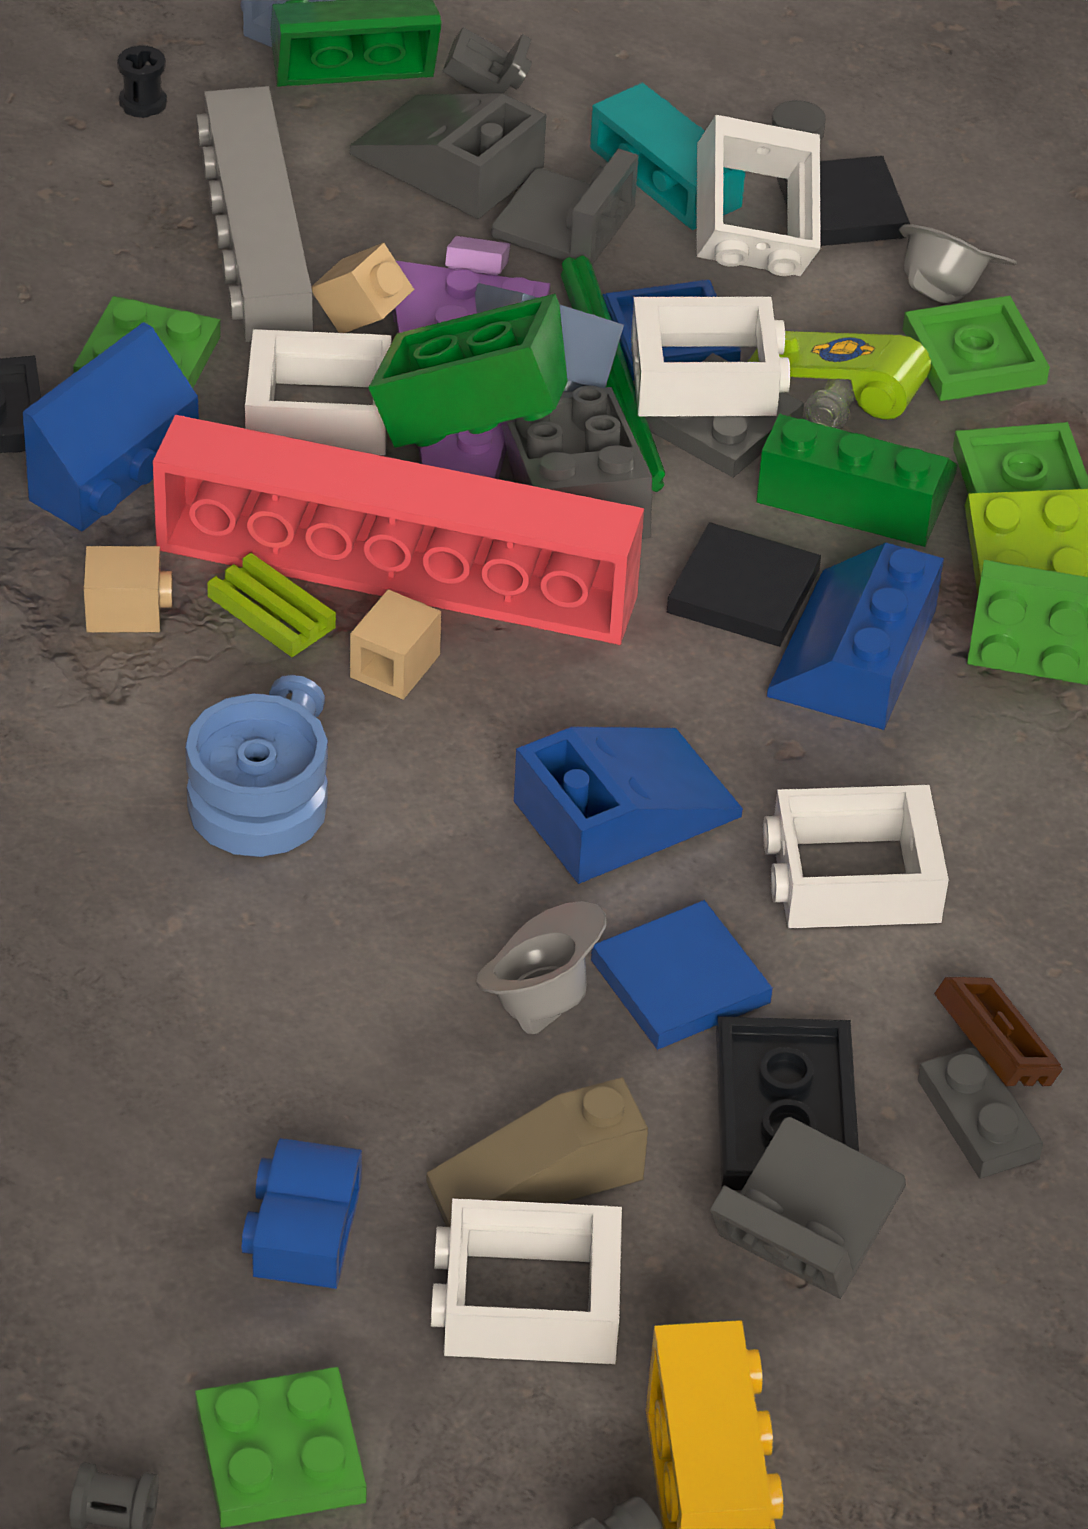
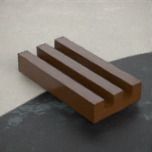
[934,977,1063,1086]

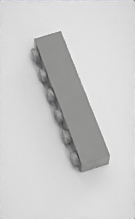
[196,86,313,342]

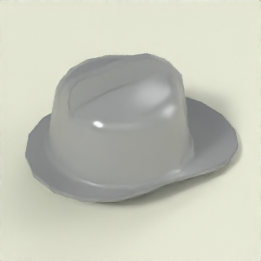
[899,224,1018,304]
[476,901,606,1034]

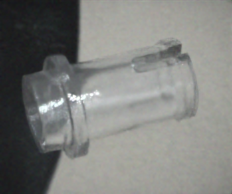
[805,379,856,429]

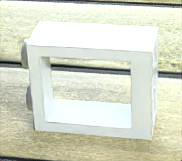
[696,115,820,276]
[631,297,790,416]
[245,329,391,455]
[763,785,949,928]
[431,1198,622,1364]

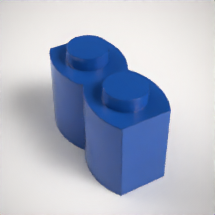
[242,1138,362,1289]

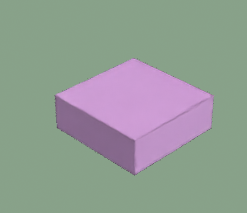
[445,236,510,275]

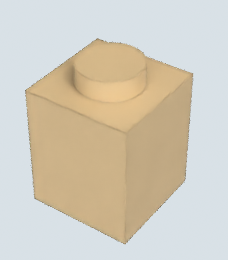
[311,243,414,333]
[84,546,173,632]
[350,589,441,700]

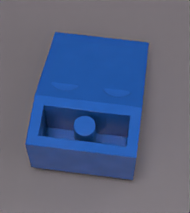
[514,727,743,884]

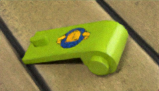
[748,331,931,420]

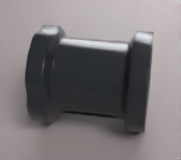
[117,45,167,118]

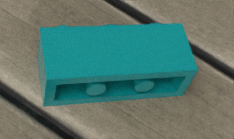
[590,82,746,230]

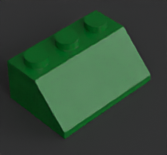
[270,0,442,87]
[368,294,568,448]
[756,414,958,547]

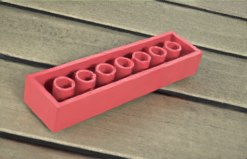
[153,415,644,645]

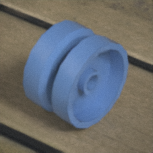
[185,693,328,857]

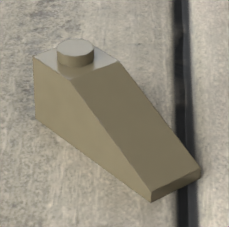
[426,1077,648,1227]

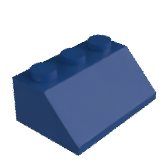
[23,322,199,531]
[767,543,944,730]

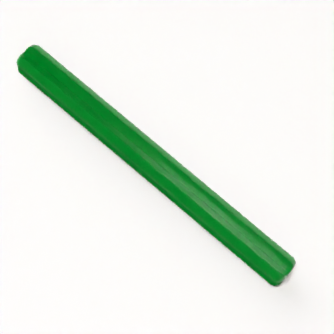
[561,255,665,492]

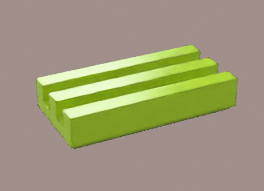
[207,553,336,658]

